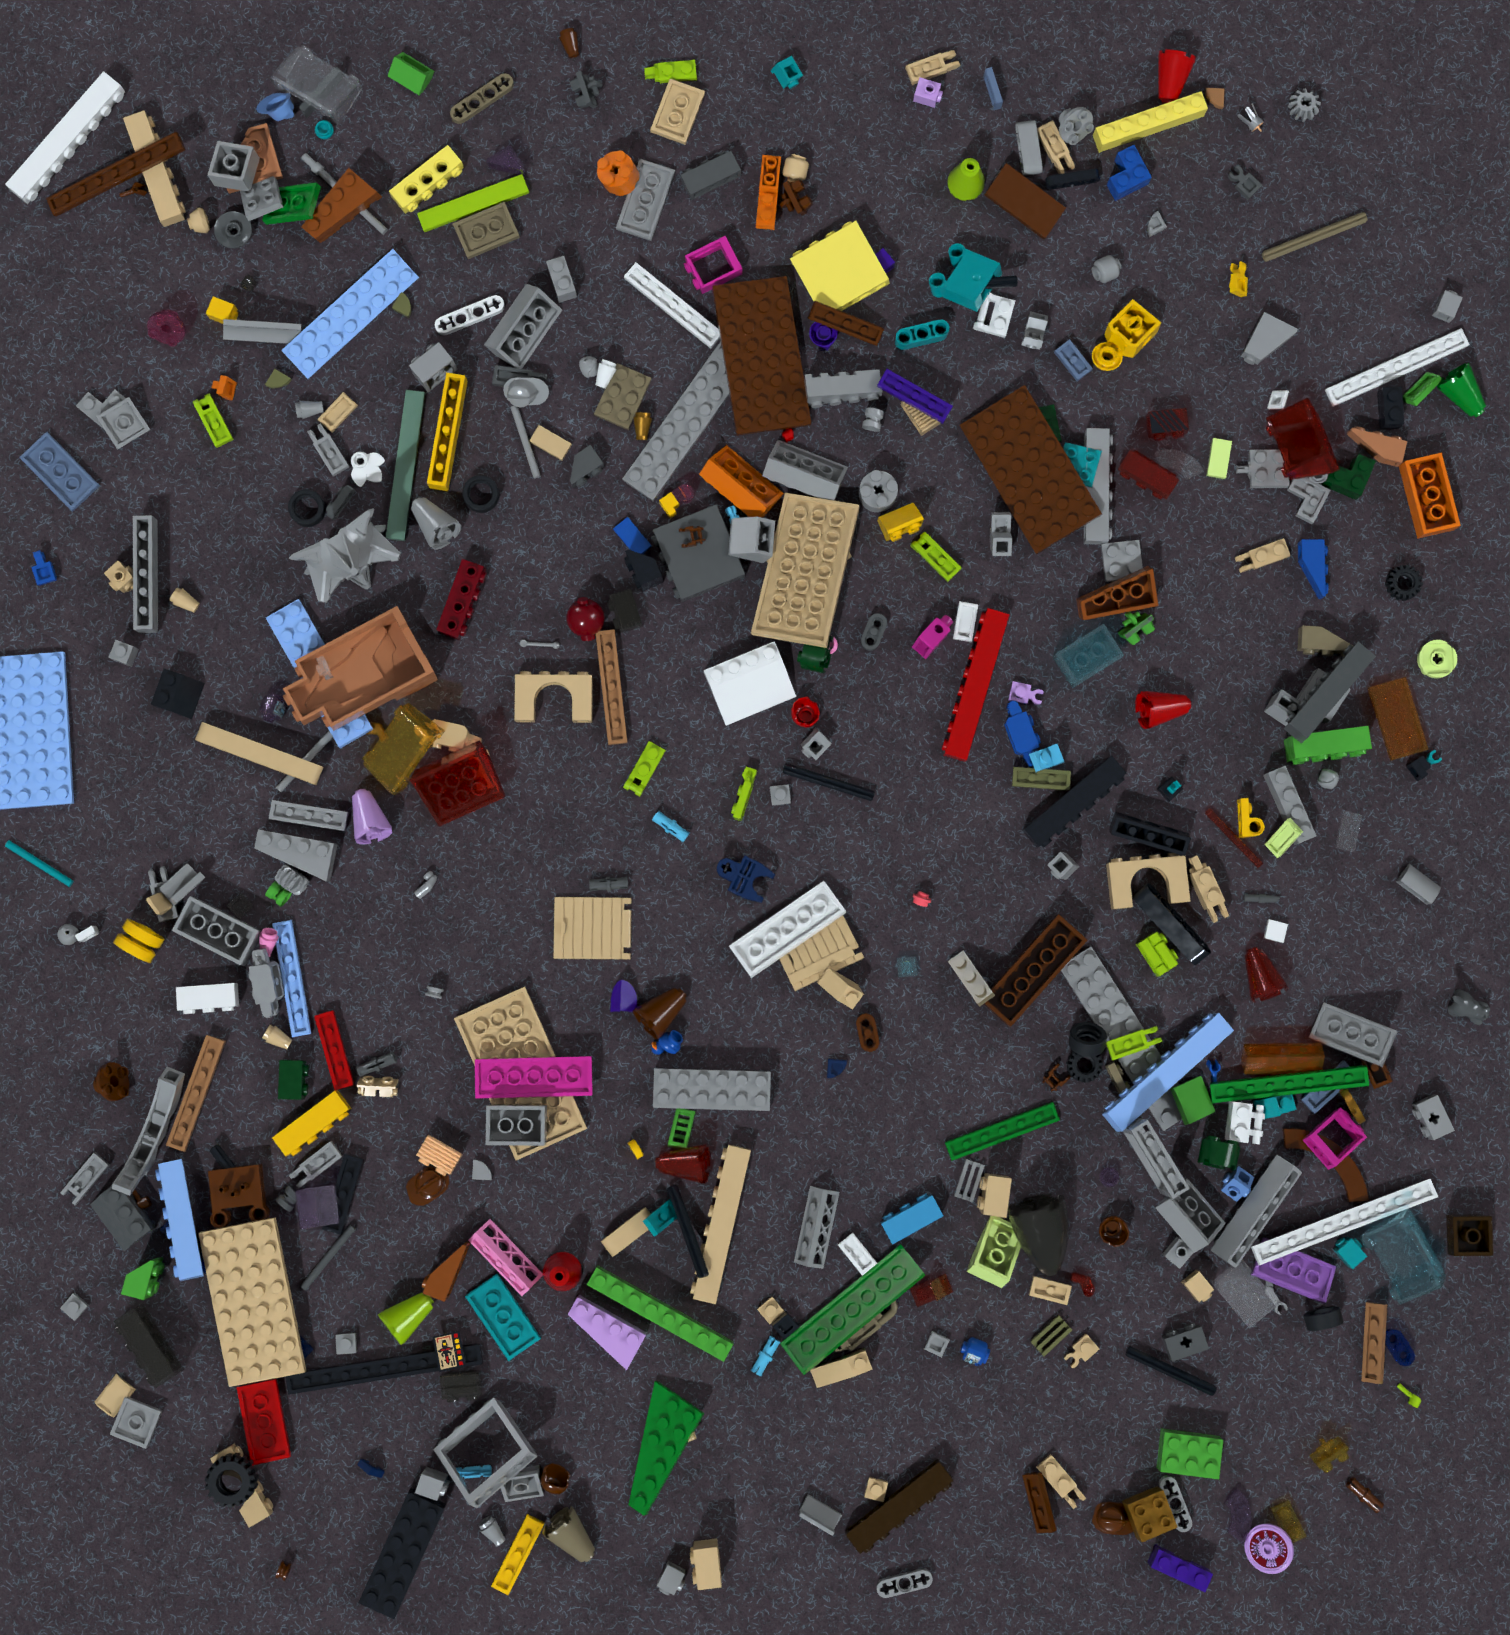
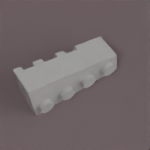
[804,370,883,408]
[254,829,337,882]

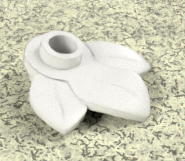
[351,452,385,487]

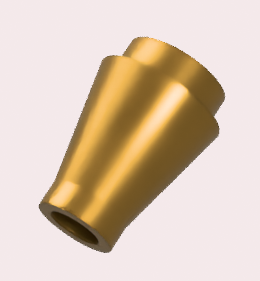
[633,412,652,440]

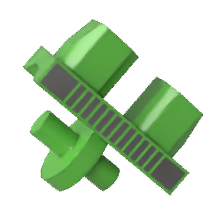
[1117,611,1155,645]

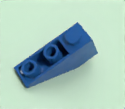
[1298,539,1328,599]

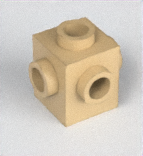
[104,561,133,593]

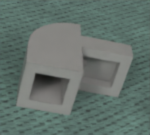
[1021,311,1048,350]
[990,512,1012,556]

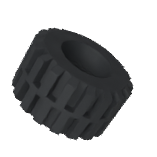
[205,1453,259,1508]

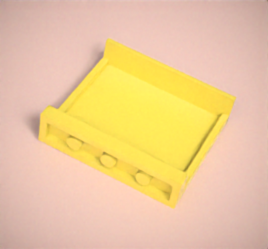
[790,221,890,311]

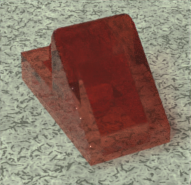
[910,1273,953,1307]

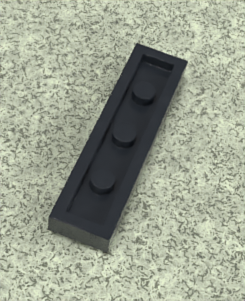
[322,1154,364,1235]

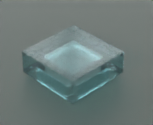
[896,957,918,977]

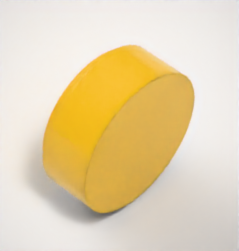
[628,1139,644,1160]

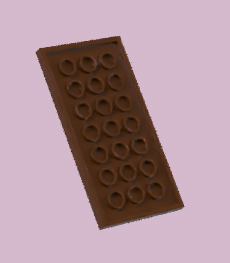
[712,276,811,436]
[960,385,1102,555]

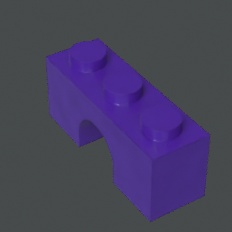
[1147,1544,1213,1592]

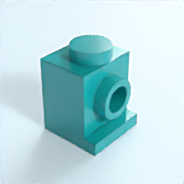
[771,56,803,89]

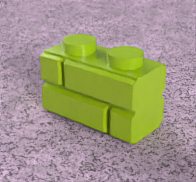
[1136,932,1178,977]

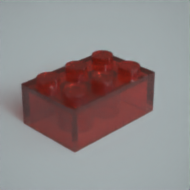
[1118,447,1180,500]

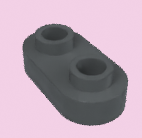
[326,485,355,520]
[861,613,887,651]

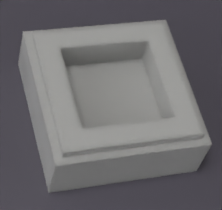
[924,1331,950,1358]

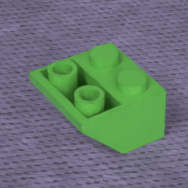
[121,1257,165,1300]

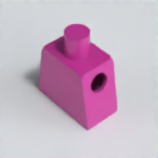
[912,615,953,659]

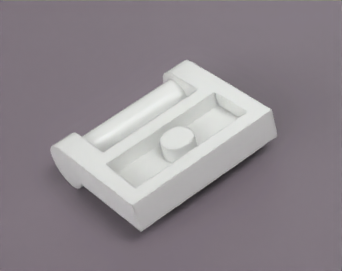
[973,293,1015,338]

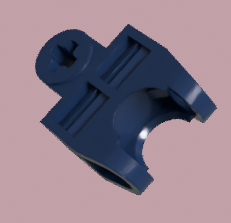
[717,855,775,903]

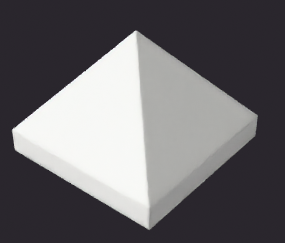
[1267,390,1289,409]

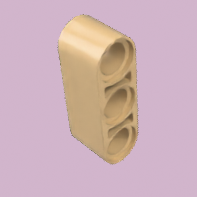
[601,1207,651,1257]

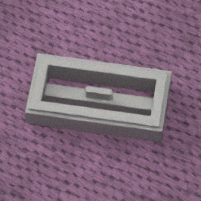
[954,1159,985,1202]

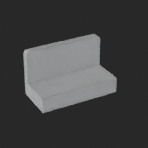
[159,864,205,906]
[798,1494,842,1536]

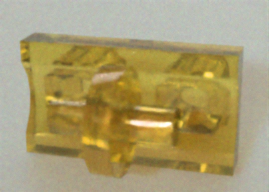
[1310,1437,1349,1473]

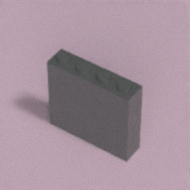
[651,504,745,602]

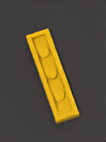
[491,1514,545,1595]

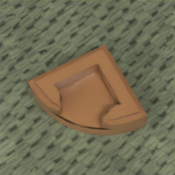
[1205,88,1224,109]

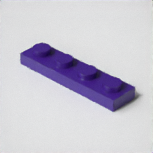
[877,369,953,424]

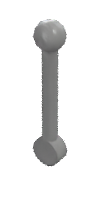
[520,640,560,649]

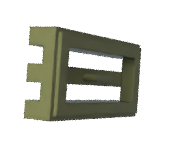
[1030,1315,1072,1356]

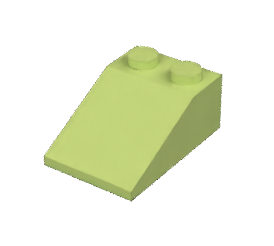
[967,1216,1026,1288]

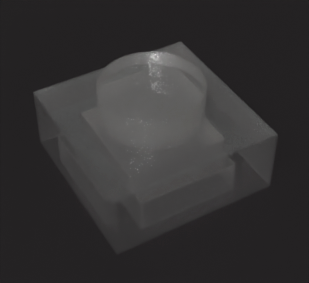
[316,656,333,680]

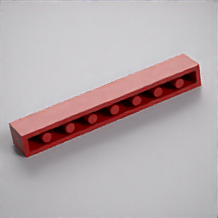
[941,608,1010,762]

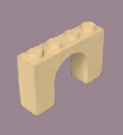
[514,671,593,723]
[1106,853,1190,910]

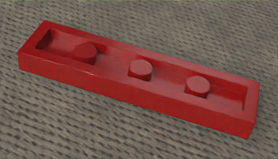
[314,1010,354,1090]

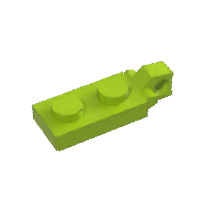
[644,60,697,83]
[731,767,757,821]

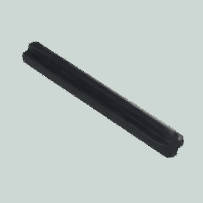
[783,763,875,801]
[667,1185,709,1278]
[1125,1346,1217,1396]

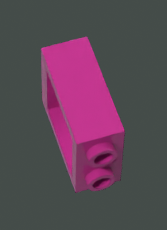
[683,236,742,294]
[1303,1107,1367,1170]

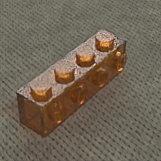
[1241,1043,1325,1074]

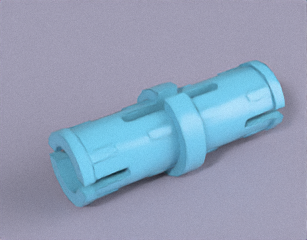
[652,811,690,842]
[751,1336,781,1376]

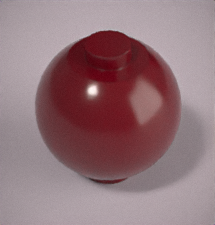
[566,597,605,641]

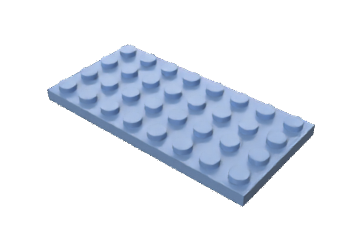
[0,652,74,810]

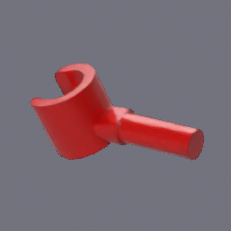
[781,428,794,442]

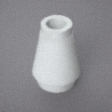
[595,359,617,389]

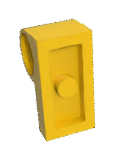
[1237,798,1265,838]

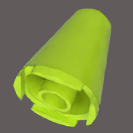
[948,158,985,201]
[378,1292,434,1345]

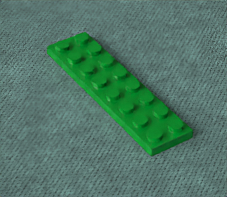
[780,1244,925,1375]

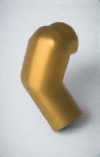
[366,722,390,743]

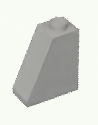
[1241,312,1298,365]

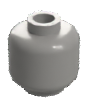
[1092,255,1121,283]

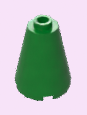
[1436,363,1486,417]

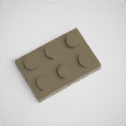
[453,202,520,259]
[594,363,652,430]

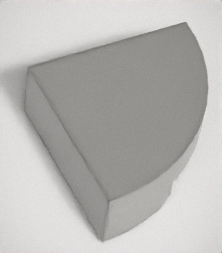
[1147,211,1167,237]
[472,1159,492,1180]

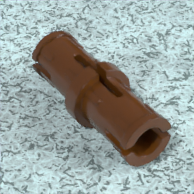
[1345,1477,1384,1513]

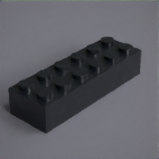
[358,1488,447,1619]

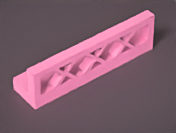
[468,1219,543,1296]

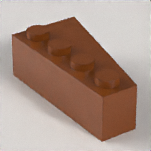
[301,168,382,243]
[1076,566,1158,620]

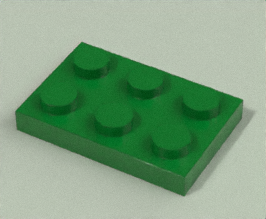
[262,182,321,225]

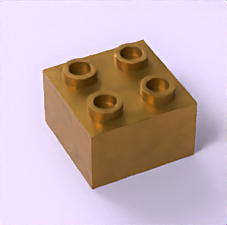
[1122,1486,1178,1542]

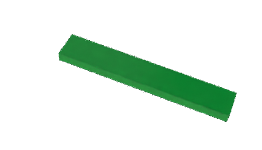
[944,1102,1060,1161]

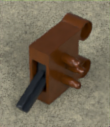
[208,1144,270,1228]

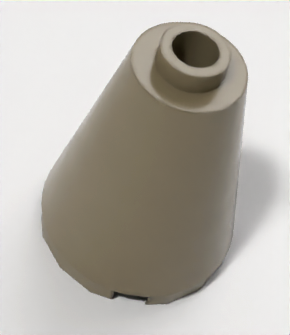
[542,1506,595,1562]

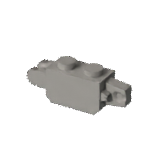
[248,948,284,1018]

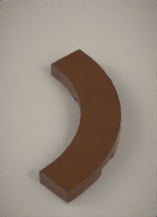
[1283,1128,1369,1202]

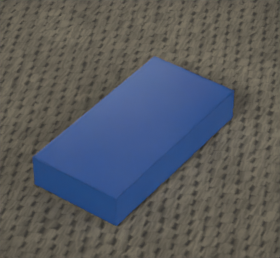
[613,517,652,554]

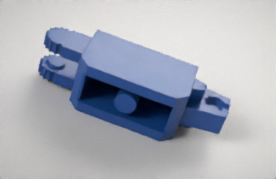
[1004,700,1041,767]

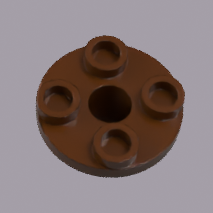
[93,1062,129,1101]

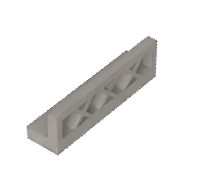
[223,319,301,344]
[794,1186,840,1269]

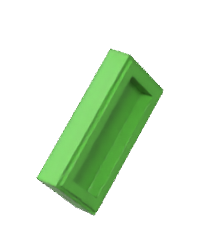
[1402,372,1442,406]

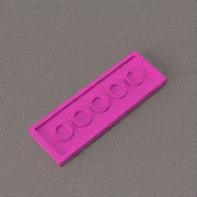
[475,1056,593,1098]

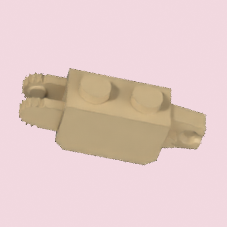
[413,719,482,753]
[1188,855,1229,923]

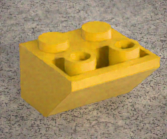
[877,503,924,542]

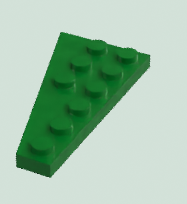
[628,1381,704,1516]

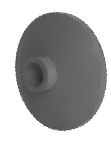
[214,211,252,249]

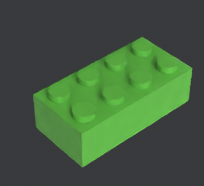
[1284,726,1372,765]

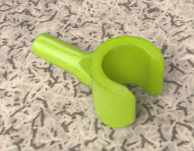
[1397,1383,1421,1408]

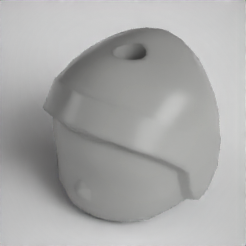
[579,356,599,378]
[1317,768,1339,789]
[57,924,79,945]

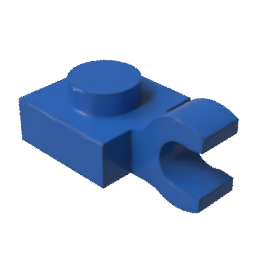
[31,550,57,586]

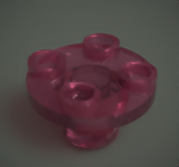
[147,310,186,346]

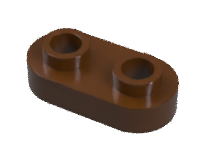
[856,1014,879,1052]

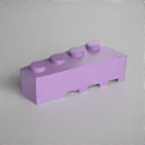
[568,1295,647,1370]

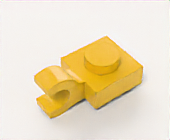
[1229,261,1248,297]

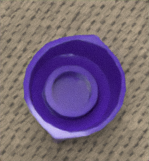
[809,322,838,351]

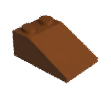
[422,1241,470,1302]

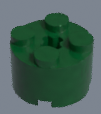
[797,636,834,674]
[1197,1136,1241,1171]

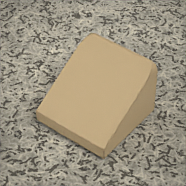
[146,892,173,915]

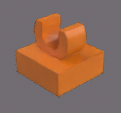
[211,375,237,400]

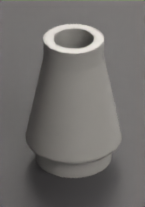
[295,400,324,419]
[478,1516,505,1547]

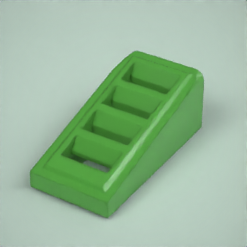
[668,1108,695,1151]

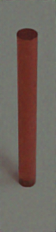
[1205,808,1263,868]

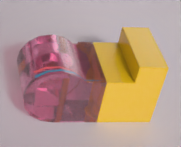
[659,484,694,519]

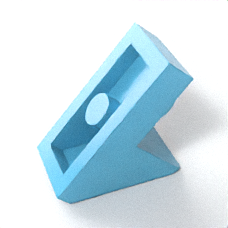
[1029,744,1065,772]

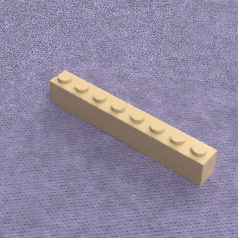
[690,1144,751,1304]

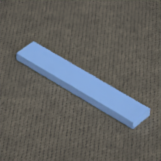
[272,920,312,1037]

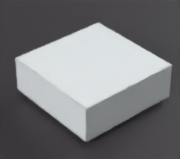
[1264,919,1288,943]
[75,926,100,942]

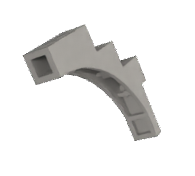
[112,1067,185,1196]

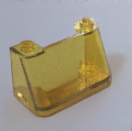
[362,703,445,795]

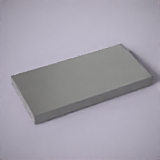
[616,159,675,241]
[1309,1002,1397,1067]

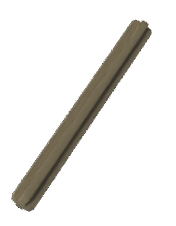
[1262,212,1368,262]

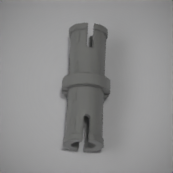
[589,876,628,892]
[356,1051,397,1077]

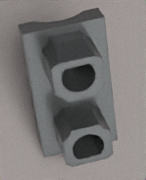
[570,70,603,109]

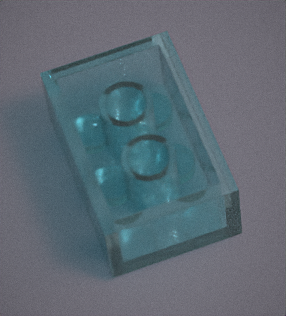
[1053,624,1124,689]

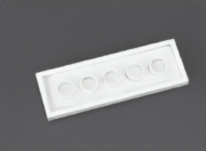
[729,881,846,978]

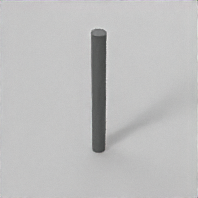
[300,1224,356,1290]

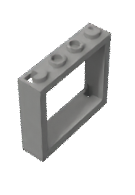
[1122,1118,1190,1199]
[433,1398,538,1508]

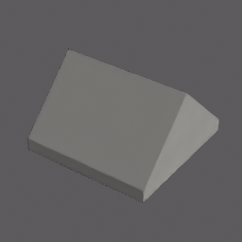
[501,1465,544,1502]

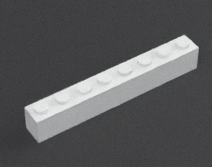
[5,71,125,204]

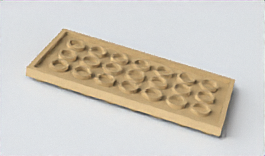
[751,493,860,648]
[454,987,587,1160]
[198,1217,307,1387]

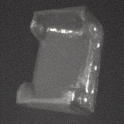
[269,45,362,125]

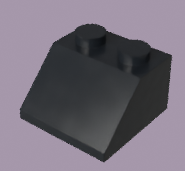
[151,669,205,719]

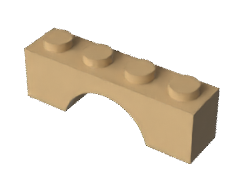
[210,1443,273,1528]

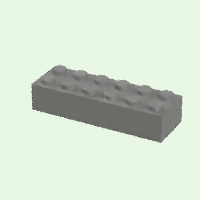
[653,1068,771,1111]

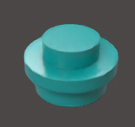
[315,120,334,140]

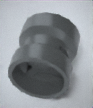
[276,1184,303,1212]

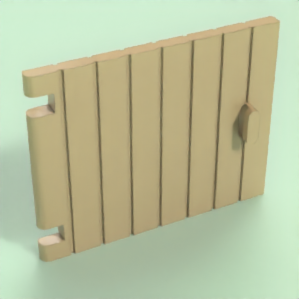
[554,897,632,959]
[779,915,864,991]

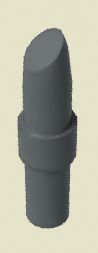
[1243,894,1280,903]

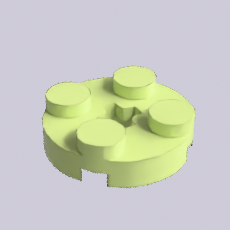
[1417,640,1457,678]

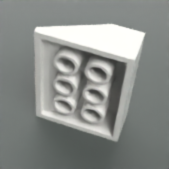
[704,641,796,726]

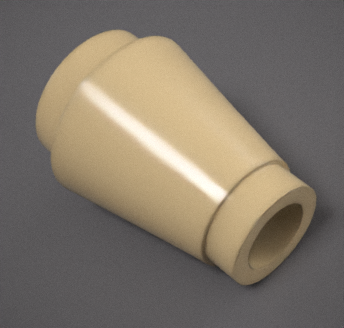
[170,587,200,613]
[262,1025,292,1050]

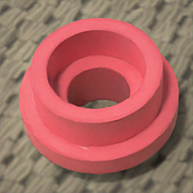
[913,891,932,907]

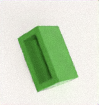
[388,52,434,95]

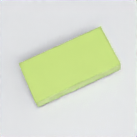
[1206,438,1232,479]
[1265,818,1303,858]

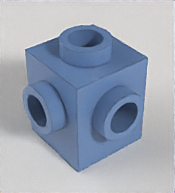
[1221,1166,1254,1202]

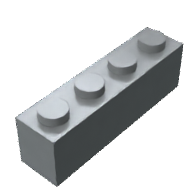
[1263,766,1316,845]

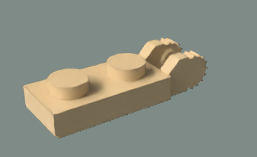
[905,50,960,85]
[1037,120,1075,174]
[1235,538,1291,573]
[1036,1454,1086,1509]

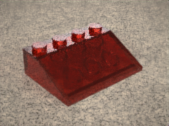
[410,740,505,827]

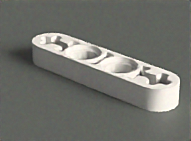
[435,295,505,335]

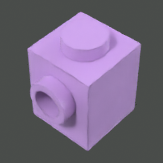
[913,78,943,108]

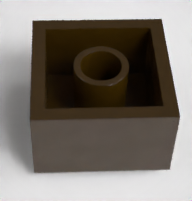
[1446,1214,1493,1256]

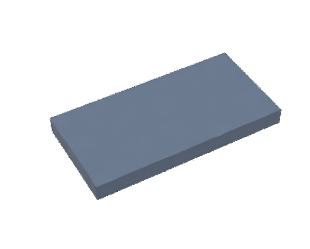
[19,432,100,512]

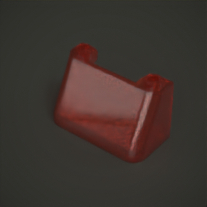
[1266,398,1340,480]

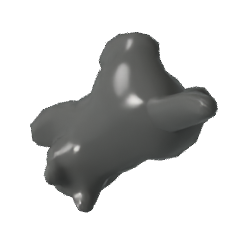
[1447,989,1490,1025]

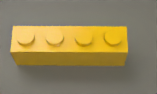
[272,1090,352,1157]

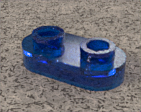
[1385,1329,1415,1366]

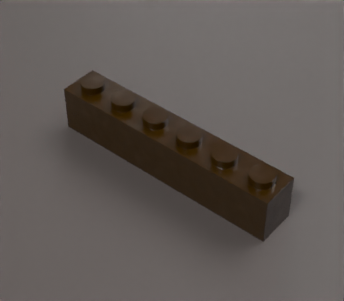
[845,1459,953,1554]

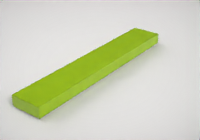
[417,174,529,233]

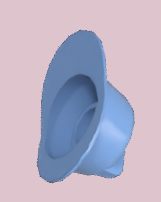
[256,93,294,121]

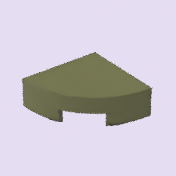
[392,292,411,318]
[265,369,292,389]

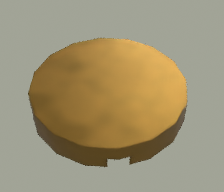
[1339,1088,1366,1124]

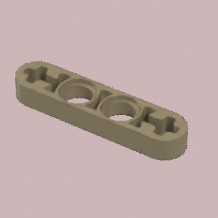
[450,73,514,124]

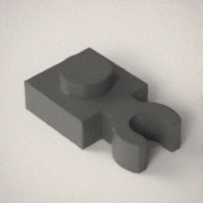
[1228,166,1262,200]

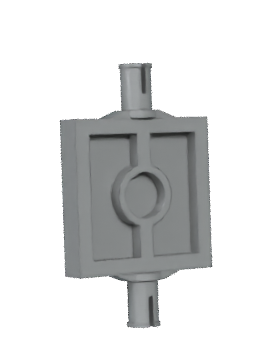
[1236,449,1302,488]

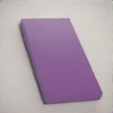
[1251,1237,1336,1304]

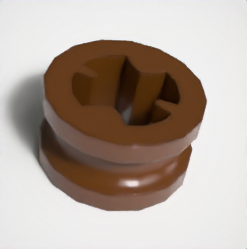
[275,1560,292,1581]

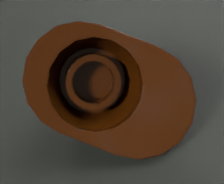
[406,1166,449,1206]
[1092,1502,1133,1535]

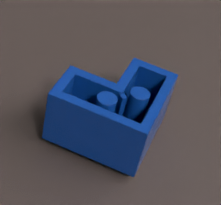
[1107,145,1152,201]

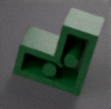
[1322,454,1376,500]

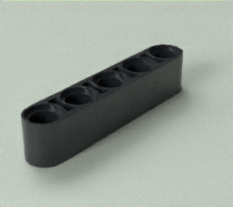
[1133,883,1211,965]

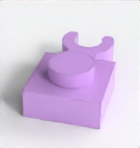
[1008,681,1044,704]

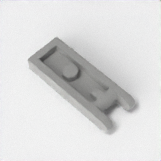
[60,1152,110,1206]

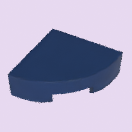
[827,1059,847,1078]
[357,1459,385,1478]

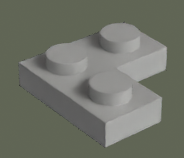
[76,390,126,428]
[1287,473,1331,524]

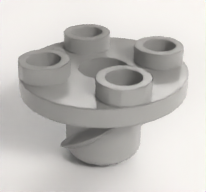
[1059,107,1094,145]

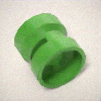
[265,881,292,907]

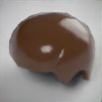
[1099,1216,1129,1247]
[540,1463,570,1494]

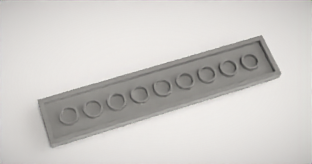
[622,341,730,502]
[1061,947,1182,1131]

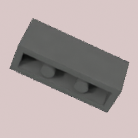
[681,151,741,200]

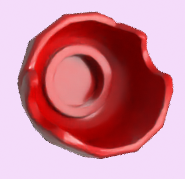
[791,697,820,728]

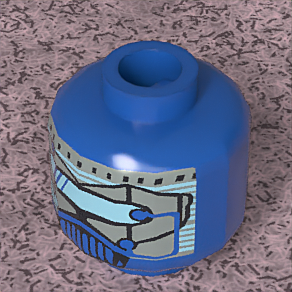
[960,1337,990,1366]

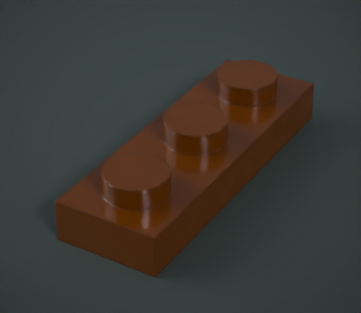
[1022,1472,1057,1533]

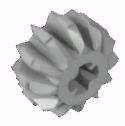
[1288,88,1321,122]
[274,865,309,895]

